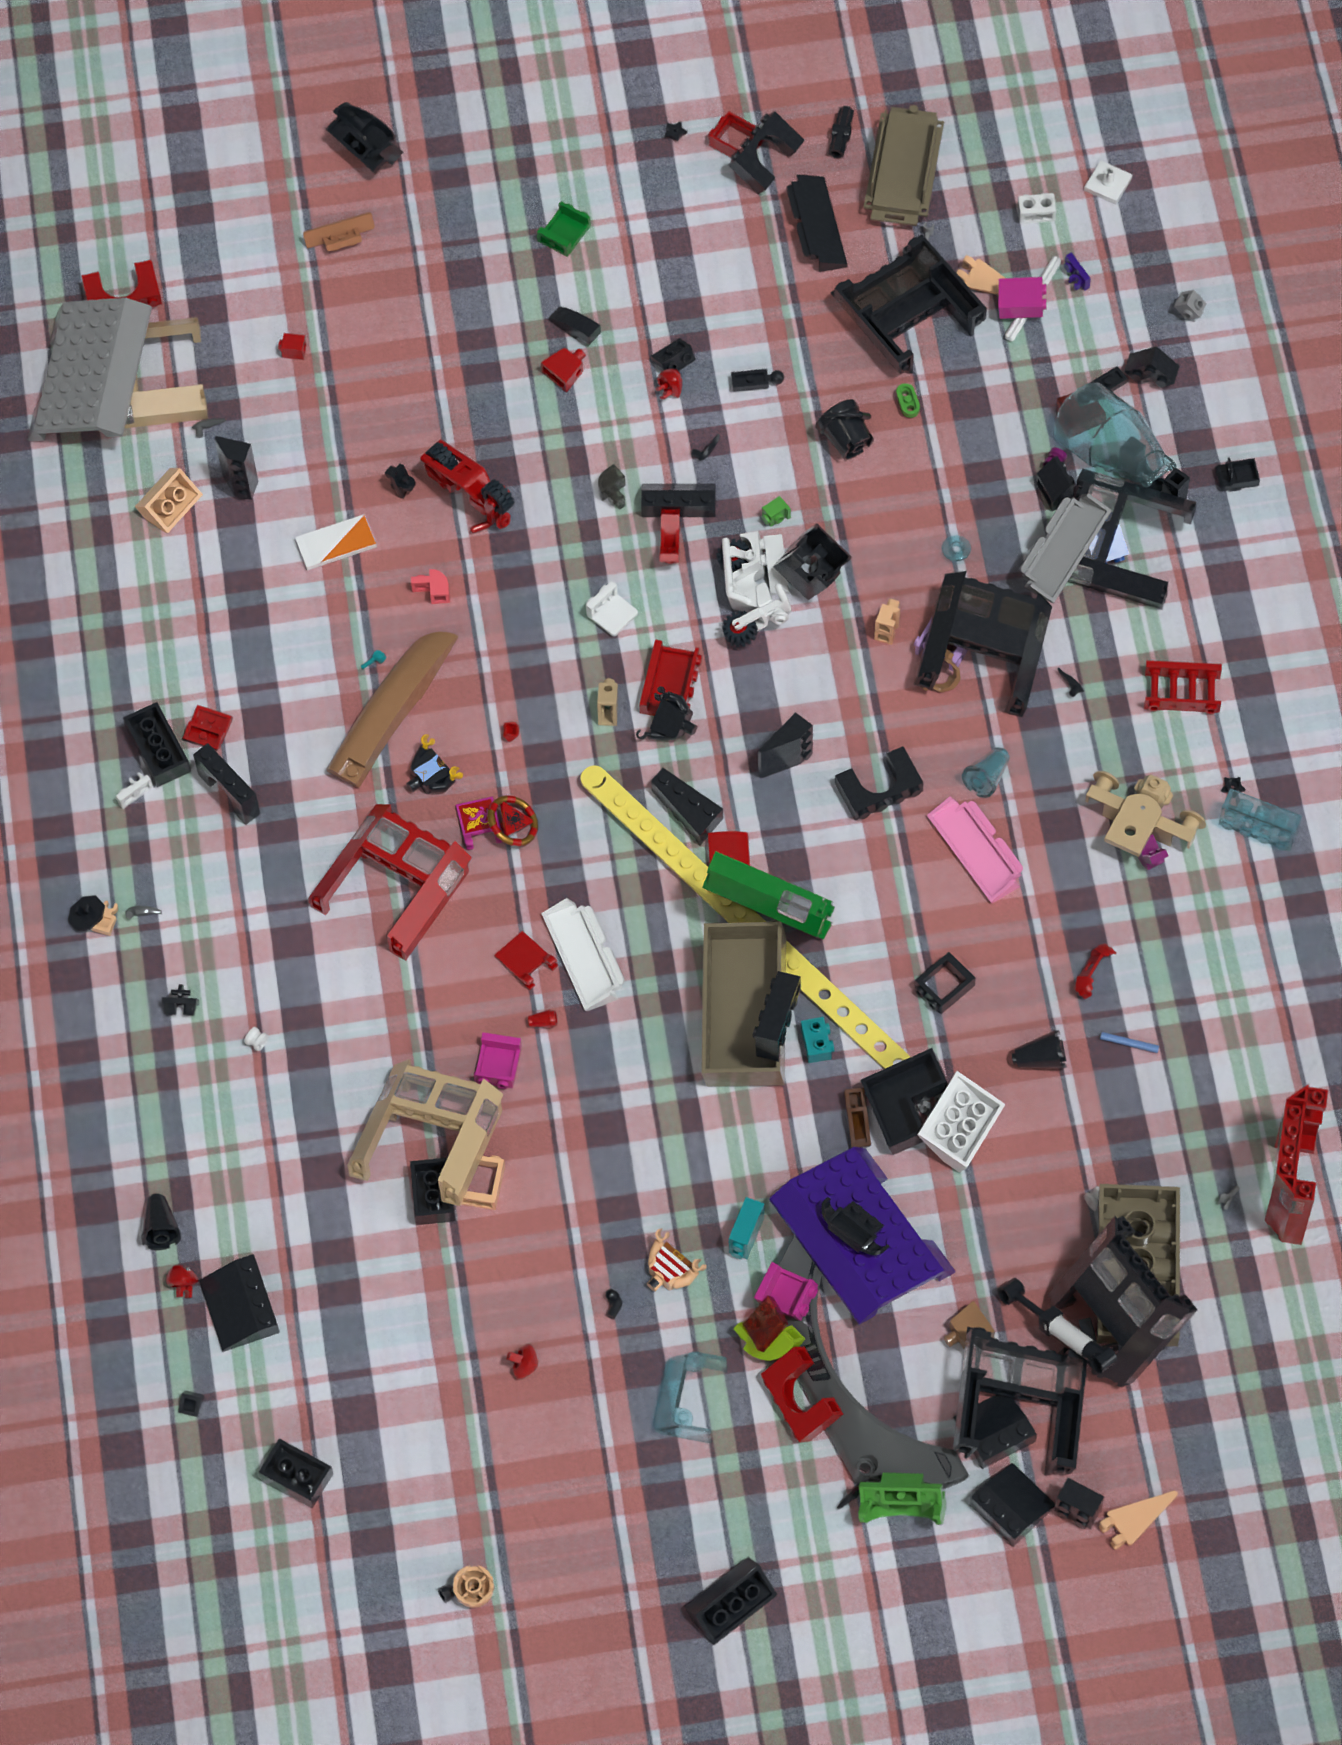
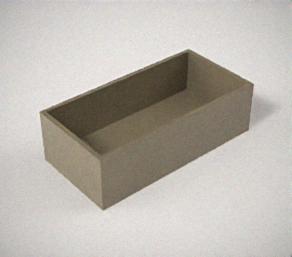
[701,922,786,1087]

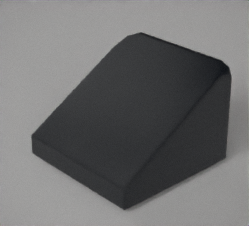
[178,1391,204,1417]

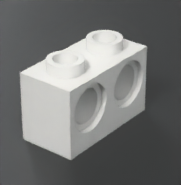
[1018,193,1056,224]

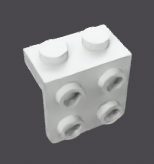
[586,581,638,636]

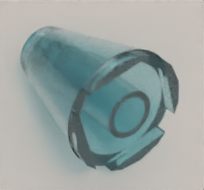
[962,747,1010,798]

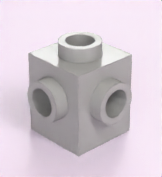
[1174,290,1207,320]

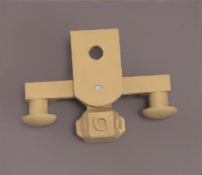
[1085,771,1206,857]

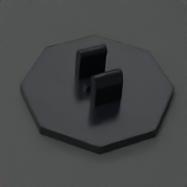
[68,895,105,931]

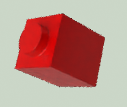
[278,333,307,360]

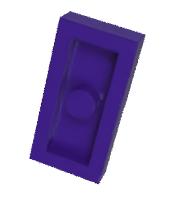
[1064,252,1091,291]

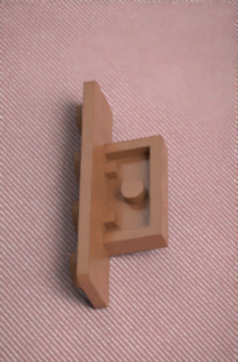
[303,212,375,252]

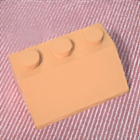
[135,468,203,533]

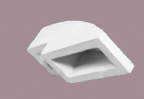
[763,534,789,595]

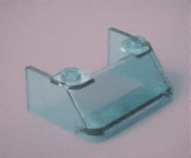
[653,1352,727,1444]

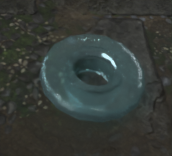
[942,535,971,561]

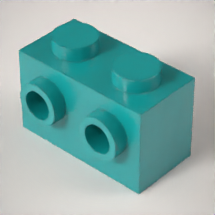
[801,1016,835,1063]

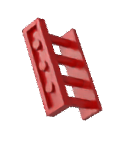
[1144,660,1222,714]

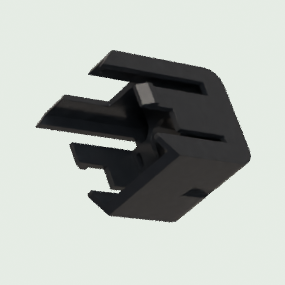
[773,523,852,600]

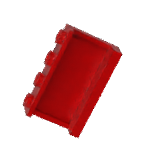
[639,639,702,716]

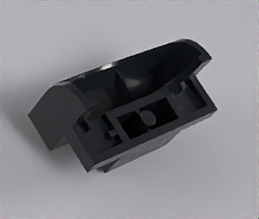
[326,102,403,174]

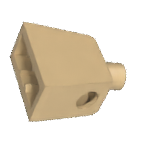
[597,678,618,726]

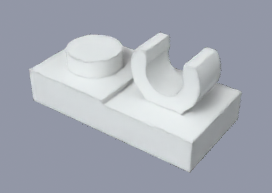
[116,772,153,809]

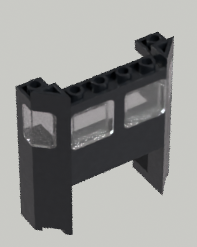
[1048,1216,1198,1387]

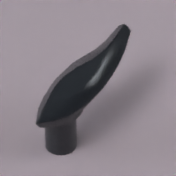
[691,434,720,461]
[1057,667,1084,697]
[837,1481,866,1509]

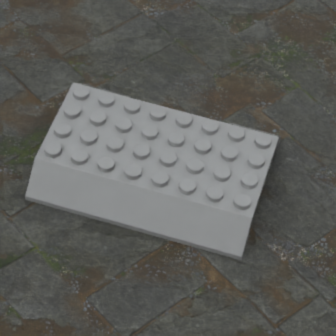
[27,298,152,442]

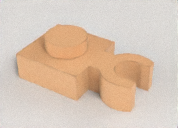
[92,900,118,936]

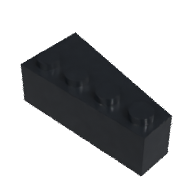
[651,768,723,846]
[753,971,801,1062]

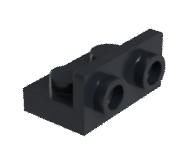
[650,338,696,371]

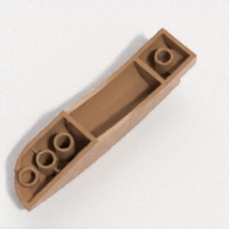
[326,632,459,788]

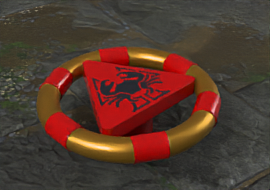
[487,795,538,846]

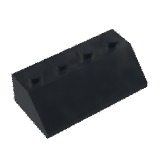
[215,436,259,500]
[641,484,716,517]
[684,1557,778,1645]

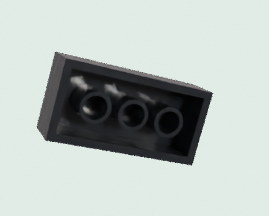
[123,702,191,787]

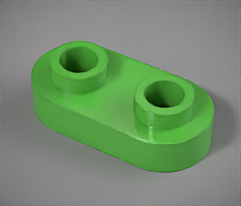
[896,383,920,418]

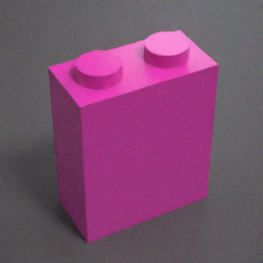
[999,277,1047,319]

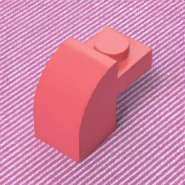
[411,569,450,604]

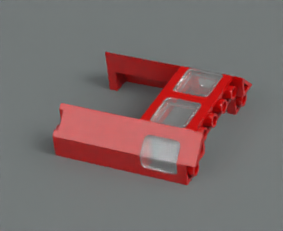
[308,804,472,961]
[1264,1084,1328,1245]

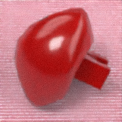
[655,368,683,399]
[165,1264,199,1298]
[506,1343,538,1380]

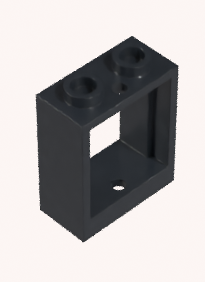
[915,952,976,1014]

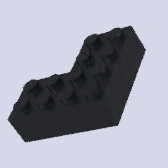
[861,1048,949,1155]

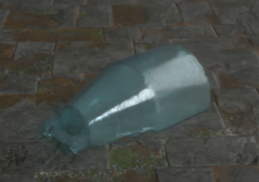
[1054,383,1177,487]

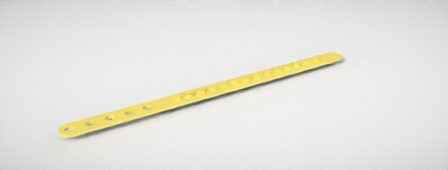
[581,765,910,1069]

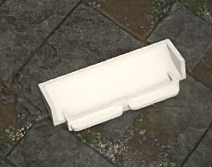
[541,898,625,1012]

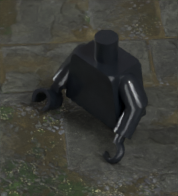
[636,686,698,741]

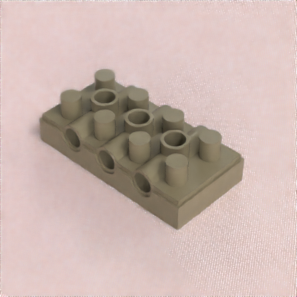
[1097,1184,1180,1347]

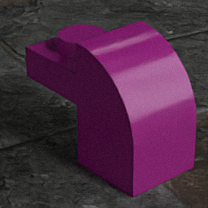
[1138,834,1169,870]

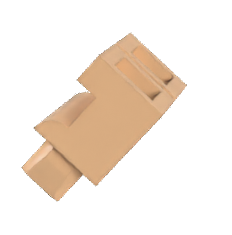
[874,599,900,645]

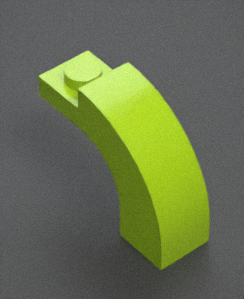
[734,1320,805,1360]

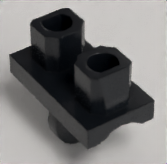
[385,463,416,499]
[162,984,199,1016]

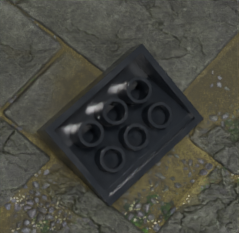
[199,1254,280,1352]

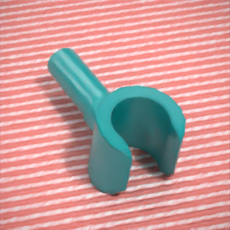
[361,650,386,669]

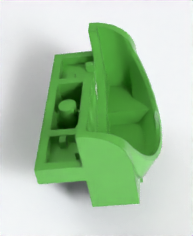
[858,1473,947,1525]

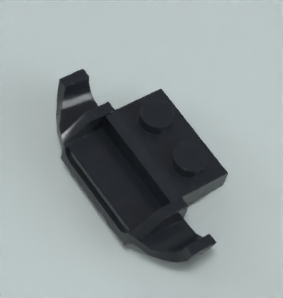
[821,1197,890,1255]

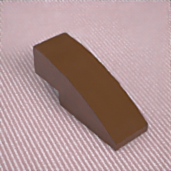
[844,1088,871,1147]

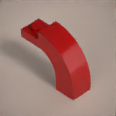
[660,509,680,563]

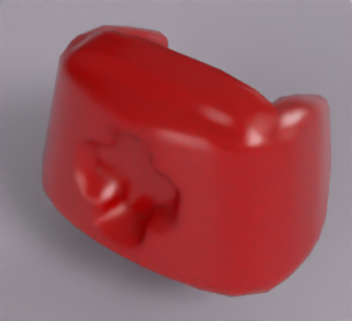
[503,722,519,742]

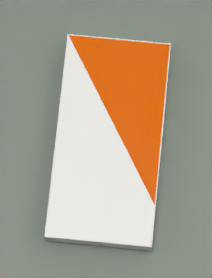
[295,514,377,570]

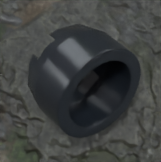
[438,1585,455,1603]

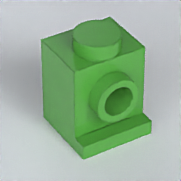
[761,496,791,527]

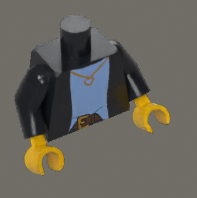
[406,734,463,794]

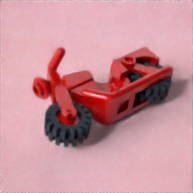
[420,439,515,533]

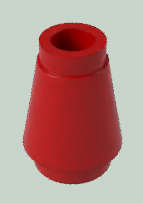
[528,1009,558,1028]

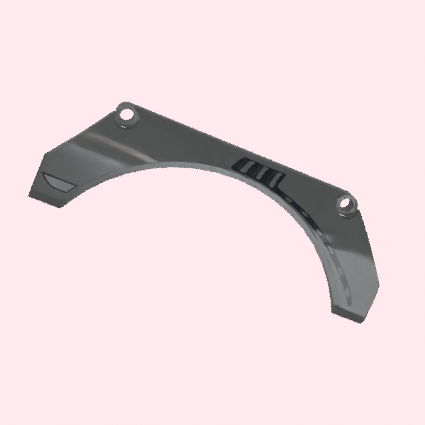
[759,1236,969,1490]

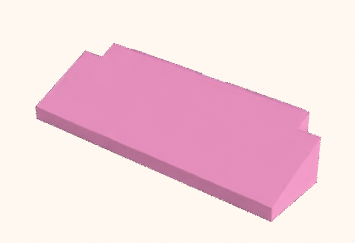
[927,796,1023,903]

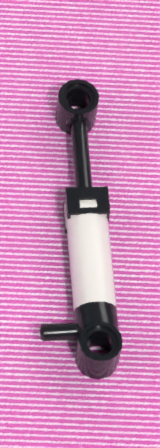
[997,1278,1117,1375]

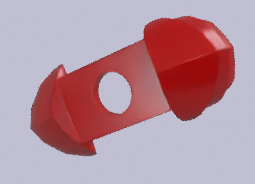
[1075,943,1117,999]

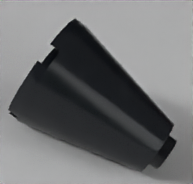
[1012,1030,1067,1069]
[141,1193,181,1250]

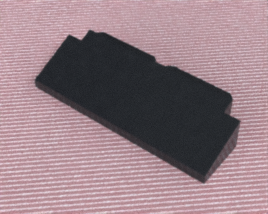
[786,174,848,273]

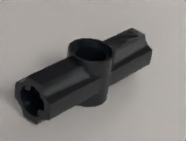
[829,106,854,159]

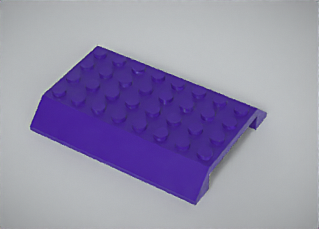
[769,1147,956,1325]

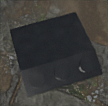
[758,712,813,779]
[953,1395,1037,1469]
[970,1463,1055,1547]

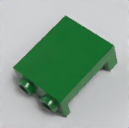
[537,201,591,257]

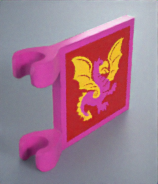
[456,796,502,850]

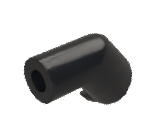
[605,1289,623,1320]

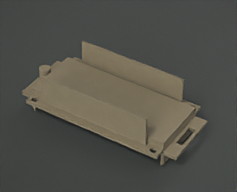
[864,105,944,226]

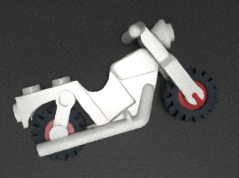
[716,531,792,647]

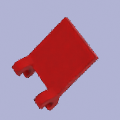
[494,931,558,990]

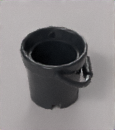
[815,399,874,460]

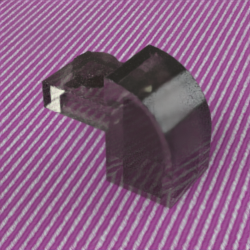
[598,464,626,510]

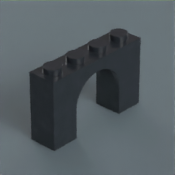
[728,111,805,194]
[1117,436,1190,499]
[193,743,260,825]
[835,746,924,820]

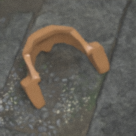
[915,649,961,692]

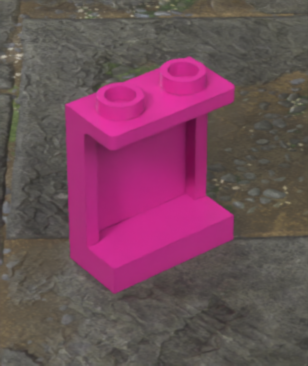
[474,1032,522,1089]
[754,1262,819,1321]

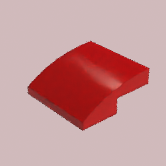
[183,705,233,750]
[708,831,750,866]

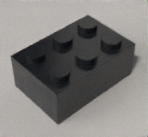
[410,1157,456,1225]
[258,1438,334,1508]

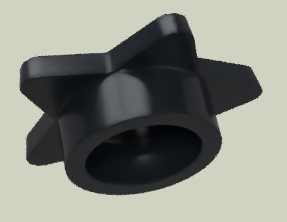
[665,121,687,141]
[1221,777,1246,799]

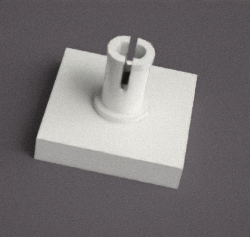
[1084,161,1133,205]

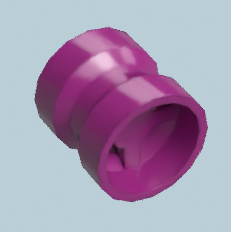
[1043,447,1067,466]

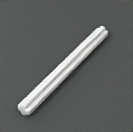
[1005,256,1061,342]

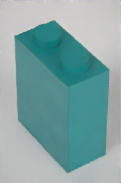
[728,1197,765,1260]

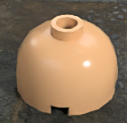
[453,1565,494,1608]

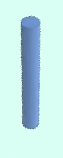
[1100,1032,1159,1053]

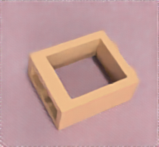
[461,1156,505,1210]

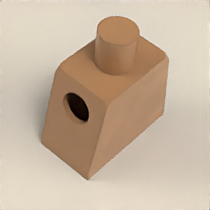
[944,1301,995,1350]

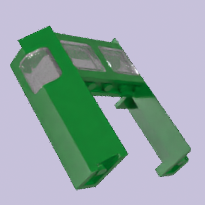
[702,851,835,940]

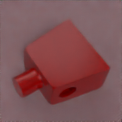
[541,348,586,392]

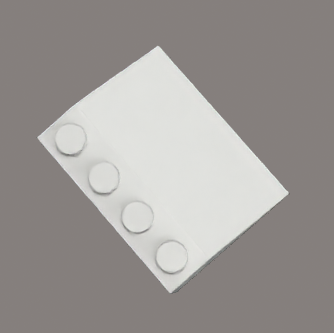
[917,1071,1005,1173]

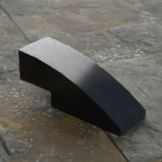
[548,306,601,345]

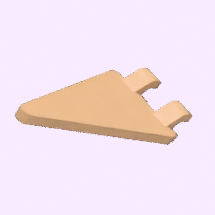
[956,255,1005,295]
[1098,1491,1178,1550]

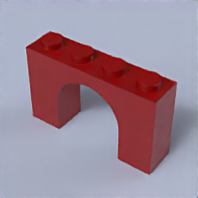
[81,259,162,307]
[760,1347,844,1442]

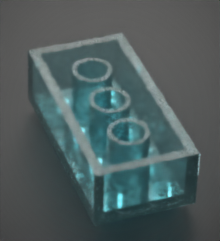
[1219,788,1302,852]

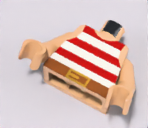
[647,1228,707,1292]

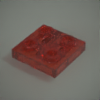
[743,1295,789,1353]

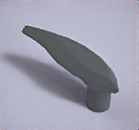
[192,418,226,438]
[125,905,162,919]

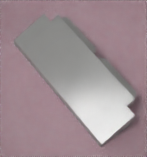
[1020,493,1112,603]

